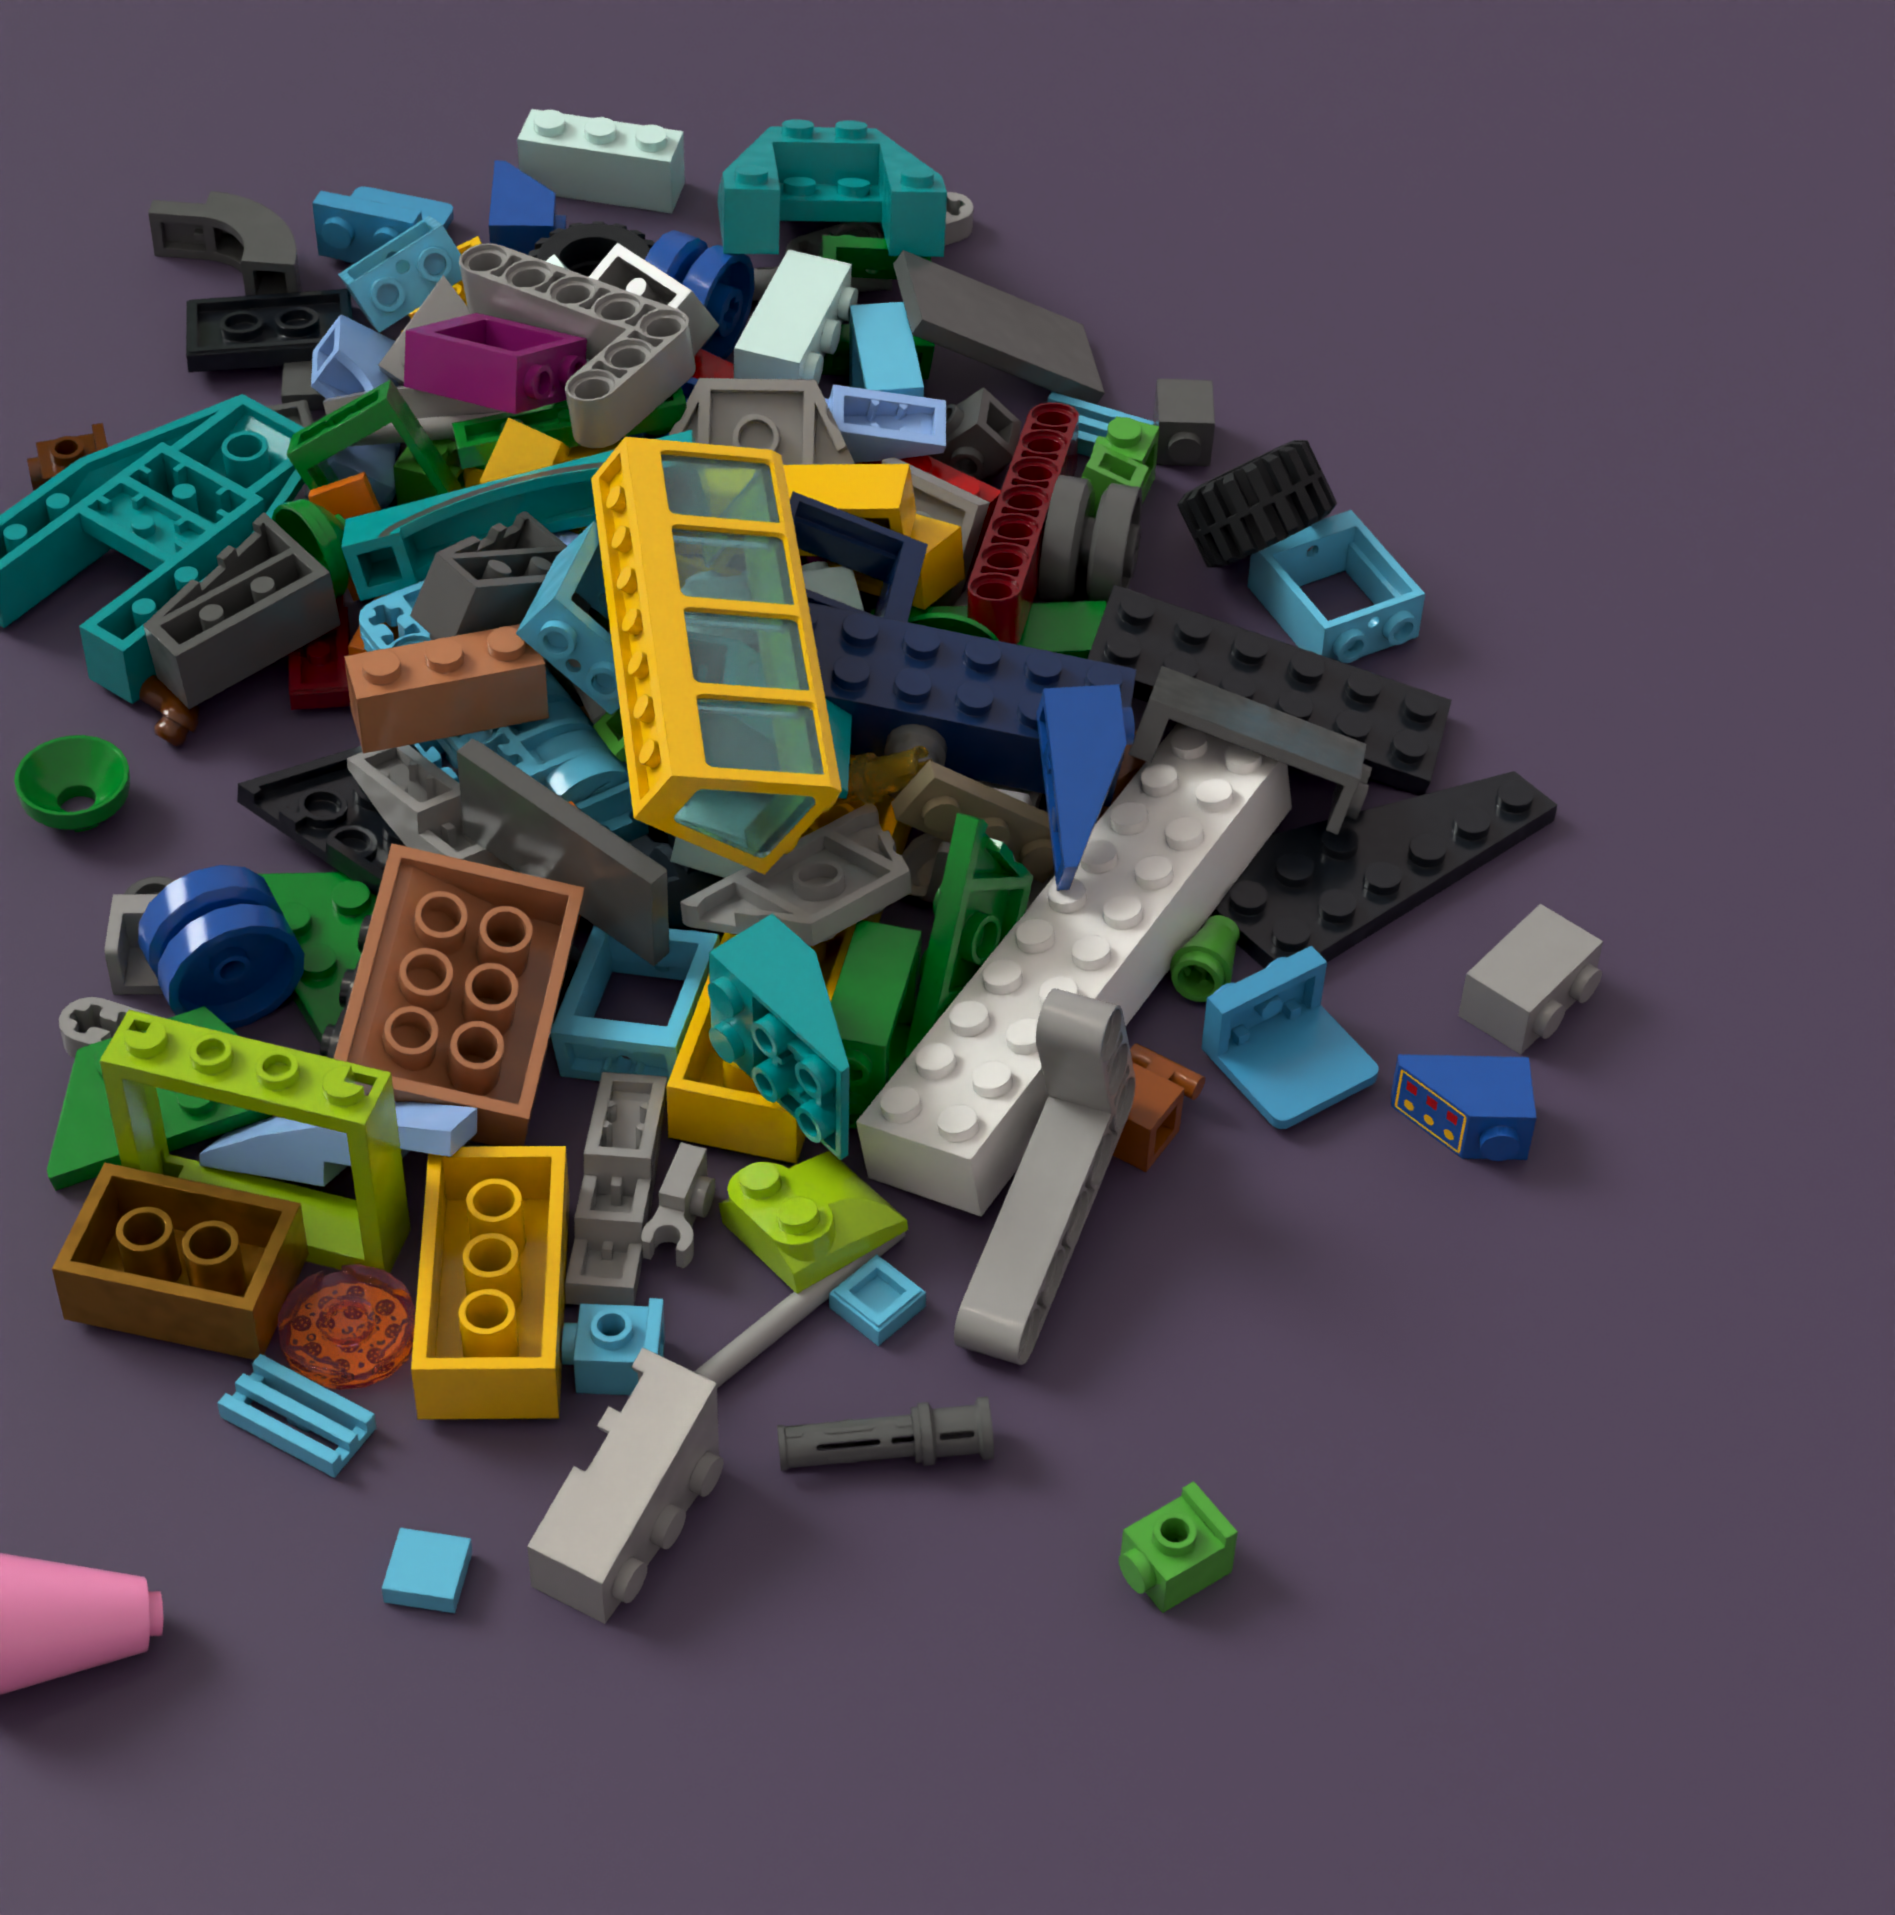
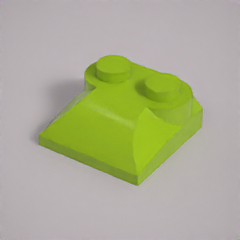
[719,1151,909,1294]

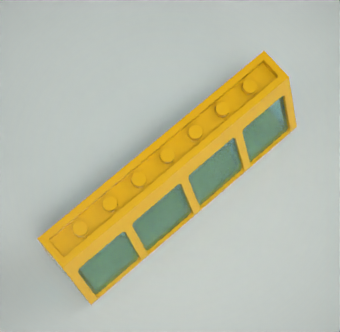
[591,437,842,875]

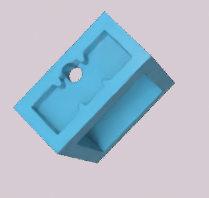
[338,216,462,333]
[849,302,924,397]
[1247,510,1425,663]
[516,521,620,715]
[550,925,720,1083]

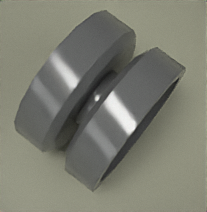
[1038,475,1142,604]

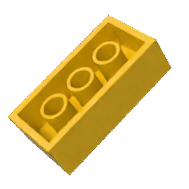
[411,1146,570,1420]

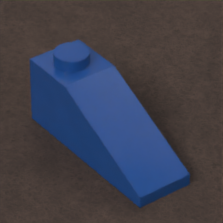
[1036,684,1135,891]

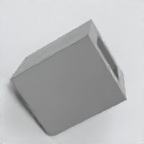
[105,894,163,995]

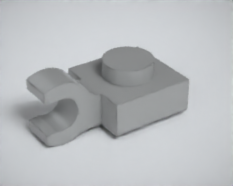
[641,1142,716,1268]

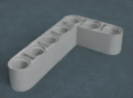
[459,243,696,448]
[954,988,1136,1365]

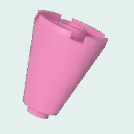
[0,1553,163,1695]

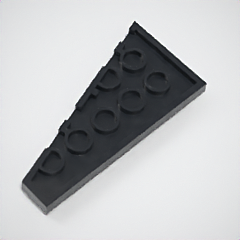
[237,744,582,989]
[1209,771,1557,969]

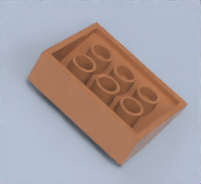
[333,843,584,1146]

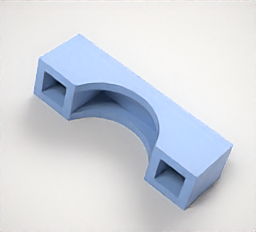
[305,314,400,509]

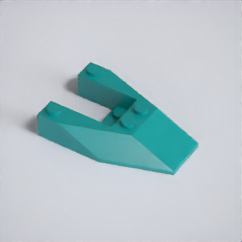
[718,119,947,257]
[0,394,305,704]

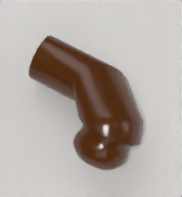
[139,675,199,746]

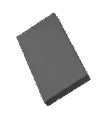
[893,250,1105,404]
[457,738,669,966]

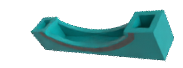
[341,430,709,601]

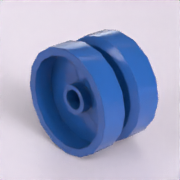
[645,230,754,360]
[138,865,305,1029]

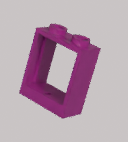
[404,313,587,414]

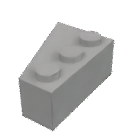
[527,1347,723,1624]

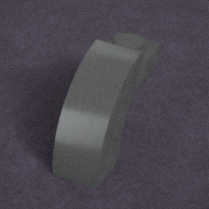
[148,191,302,296]

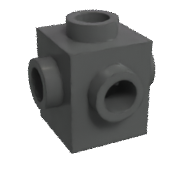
[928,387,1022,481]

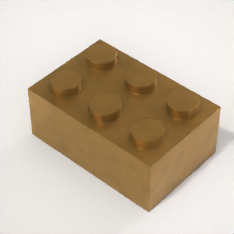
[52,1162,309,1360]

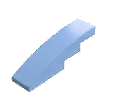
[825,385,946,462]
[200,1101,477,1187]

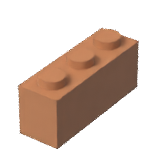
[344,624,549,754]

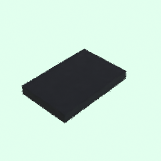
[186,289,353,373]

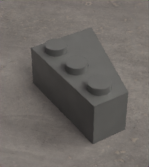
[410,511,591,640]
[143,512,341,709]

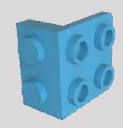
[312,187,454,263]
[1201,945,1379,1129]

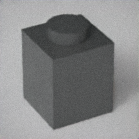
[1153,378,1215,466]

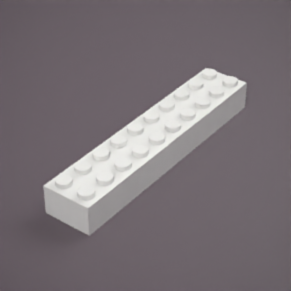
[856,723,1292,1216]

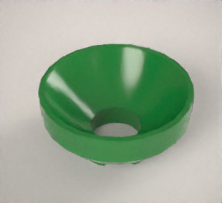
[272,499,351,599]
[14,735,130,832]

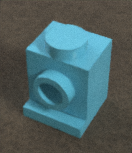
[561,1298,665,1395]

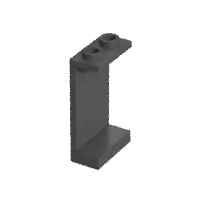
[1128,666,1372,835]

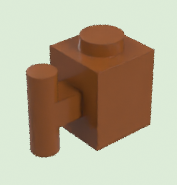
[1113,1043,1205,1172]

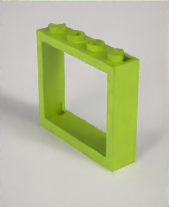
[99,1010,411,1281]

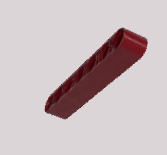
[967,402,1079,645]

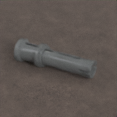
[777,1396,994,1471]

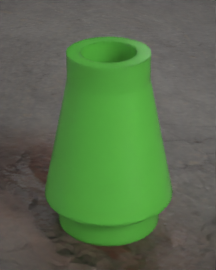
[1170,915,1240,1002]

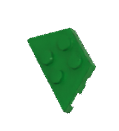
[905,813,1033,1058]
[258,872,377,1045]
[47,1006,273,1191]

